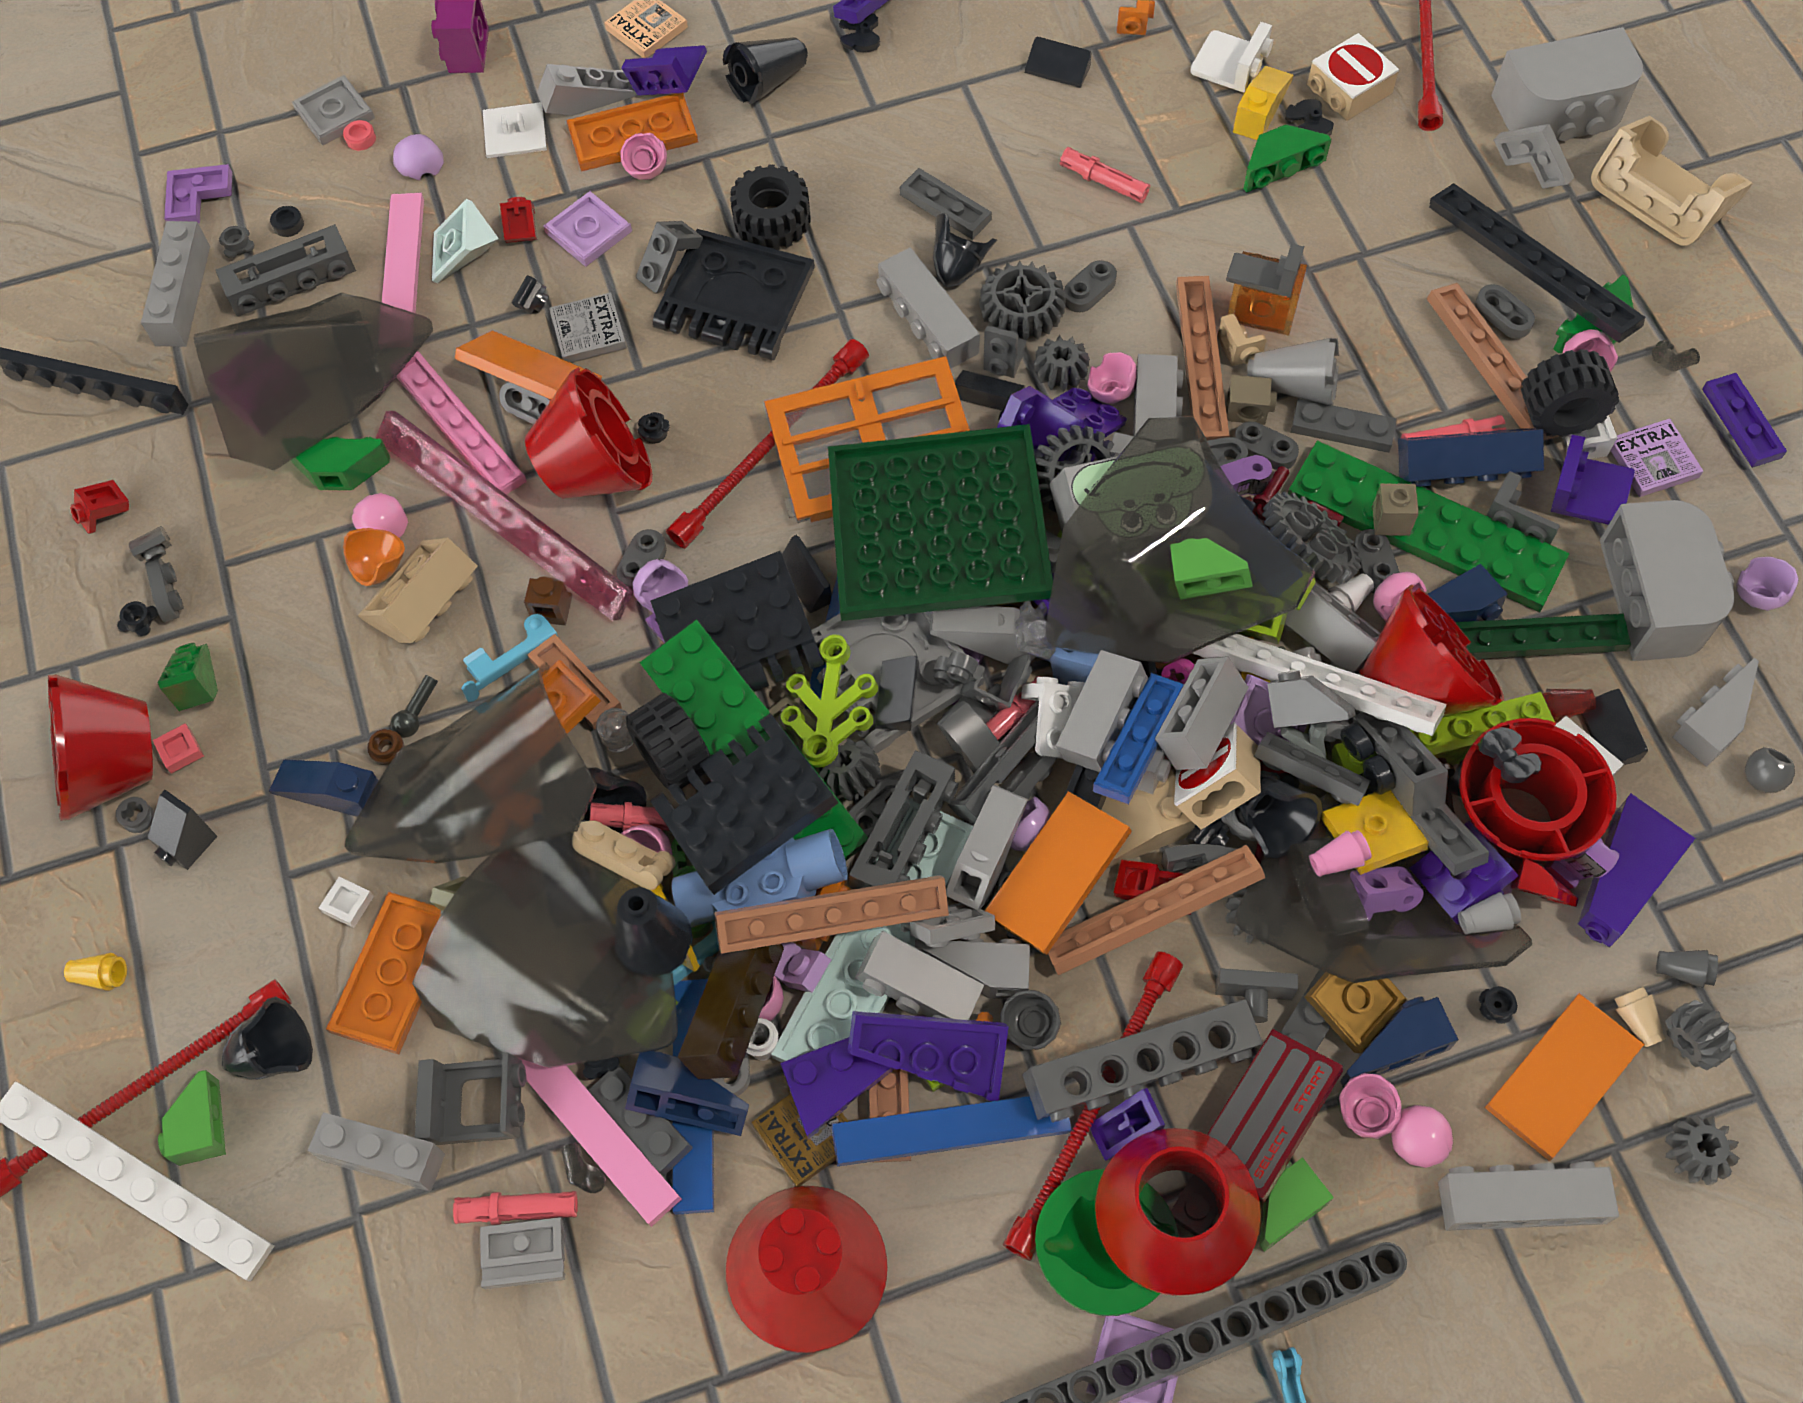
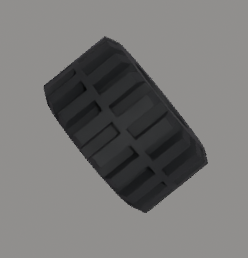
[730,164,811,250]
[1521,349,1619,437]
[626,693,711,789]

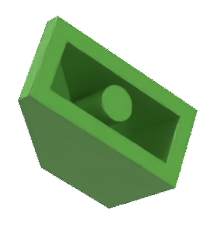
[1170,538,1253,600]
[158,1070,226,1166]
[1259,1157,1334,1252]

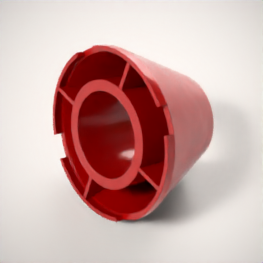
[525,367,653,499]
[48,674,153,821]
[1459,718,1617,861]
[1095,1128,1261,1296]

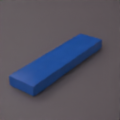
[1093,673,1184,805]

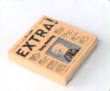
[604,0,688,58]

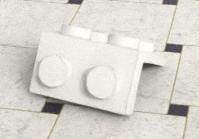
[1190,22,1273,93]
[1021,677,1085,758]

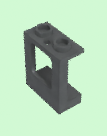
[415,1052,526,1145]

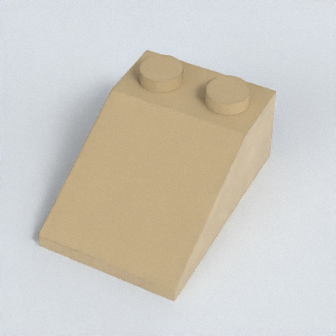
[1102,769,1195,869]

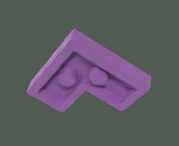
[164,164,232,223]

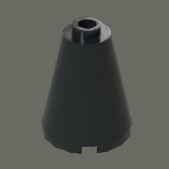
[722,37,808,104]
[615,887,693,977]

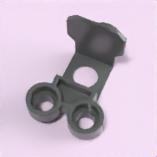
[933,651,1032,711]

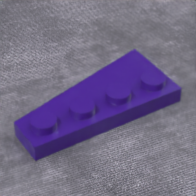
[848,1011,1009,1101]

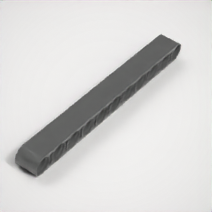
[1000,1242,1407,1403]

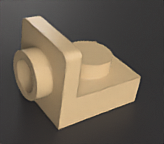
[1217,313,1267,366]

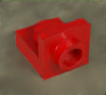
[500,197,537,243]
[70,480,129,534]

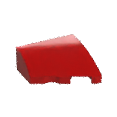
[1509,858,1579,907]

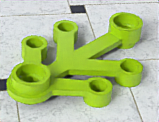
[780,634,878,767]

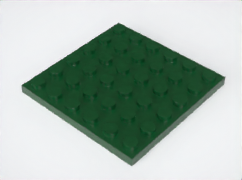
[828,424,1054,621]

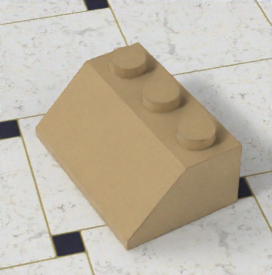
[358,538,477,643]

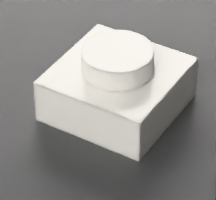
[319,877,374,928]

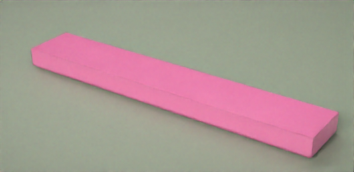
[378,193,424,351]
[390,350,527,500]
[508,1029,682,1227]

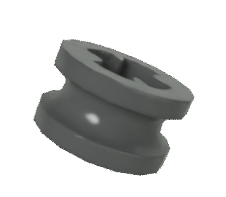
[116,797,154,833]

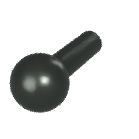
[391,675,438,738]

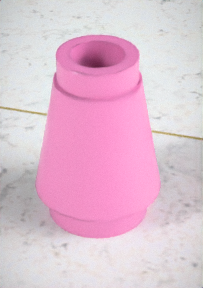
[1309,830,1372,877]

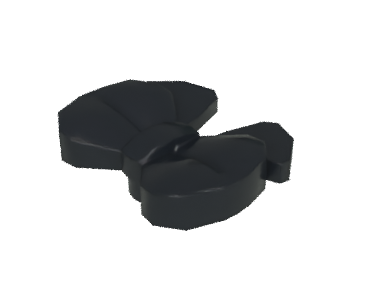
[839,13,880,52]
[1285,99,1334,136]
[1478,727,1541,784]

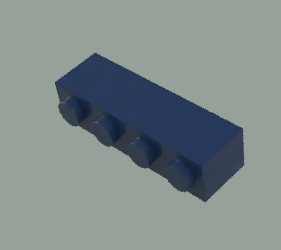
[1398,428,1544,487]

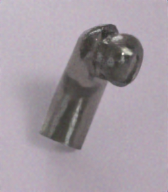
[1652,340,1700,372]
[560,1142,606,1193]

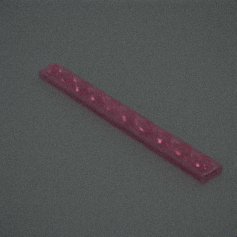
[376,411,634,621]

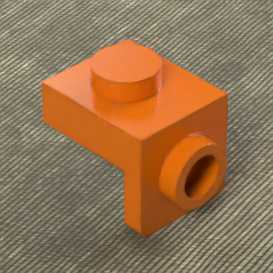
[1117,0,1155,35]

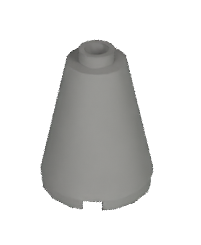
[1247,338,1339,405]

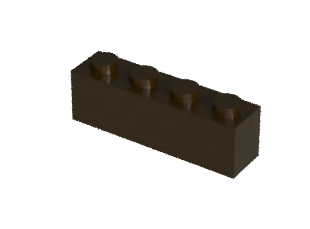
[678,944,784,1080]

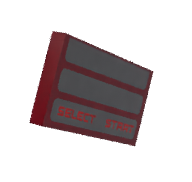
[1207,1029,1343,1203]

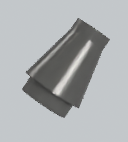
[1656,950,1718,988]

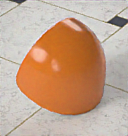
[343,528,405,586]

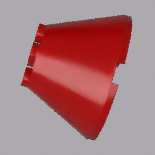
[1359,585,1504,716]
[726,1186,888,1353]

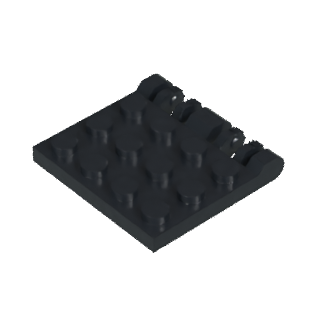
[653,228,815,360]
[650,551,824,692]
[650,713,839,895]

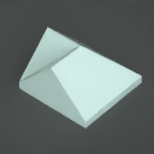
[432,199,499,284]

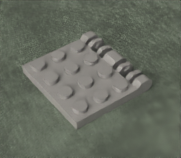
[798,612,984,753]

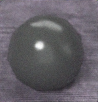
[1745,747,1795,793]

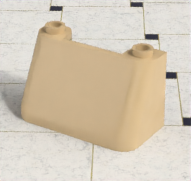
[1591,115,1753,245]

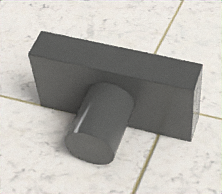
[1215,968,1298,1023]

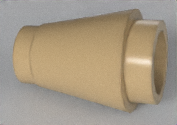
[1615,987,1666,1048]

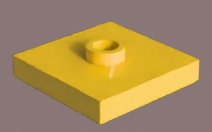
[1321,790,1429,875]

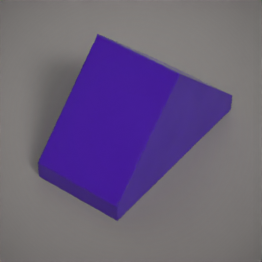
[1090,1088,1165,1161]

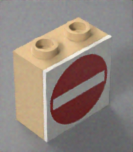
[1307,33,1399,121]
[1174,722,1261,830]

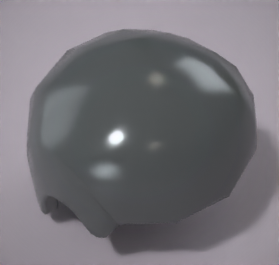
[1000,990,1062,1050]

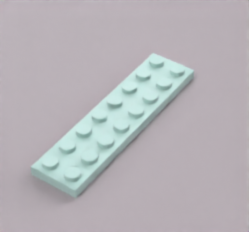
[771,797,973,1063]

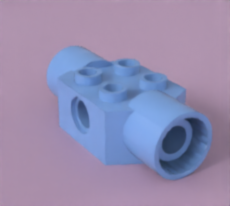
[672,829,848,928]

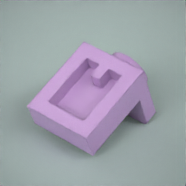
[774,942,831,993]

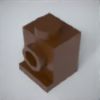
[524,576,572,626]

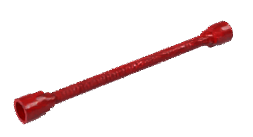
[1418,0,1443,131]
[666,339,869,549]
[1003,951,1183,1261]
[0,979,292,1197]

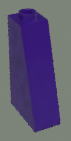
[1578,793,1696,948]

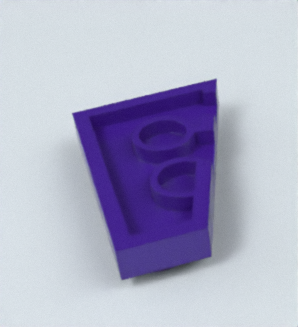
[780,1037,894,1140]

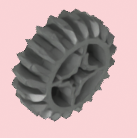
[979,260,1066,340]
[1035,425,1120,512]

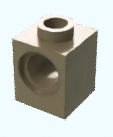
[1226,375,1277,425]
[1372,483,1419,536]

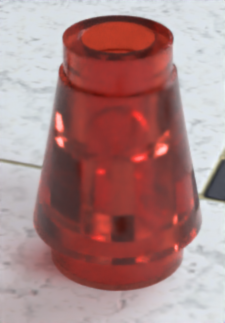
[1542,688,1596,723]

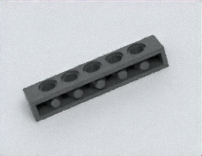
[1022,999,1263,1123]

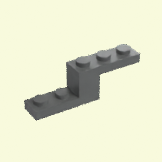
[1353,712,1489,876]

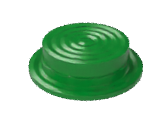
[1035,1169,1179,1316]

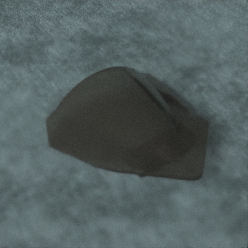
[193,293,433,471]
[1045,416,1315,663]
[344,662,598,864]
[1235,762,1532,983]
[412,816,678,1068]

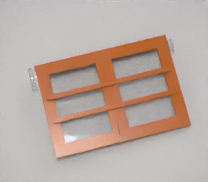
[764,356,970,523]

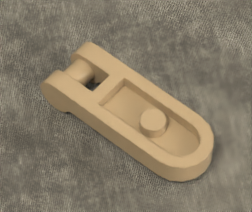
[572,821,676,890]

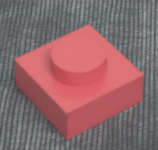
[152,723,204,774]

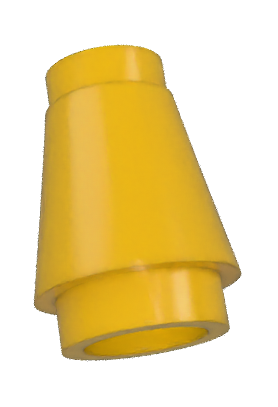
[64,953,127,991]

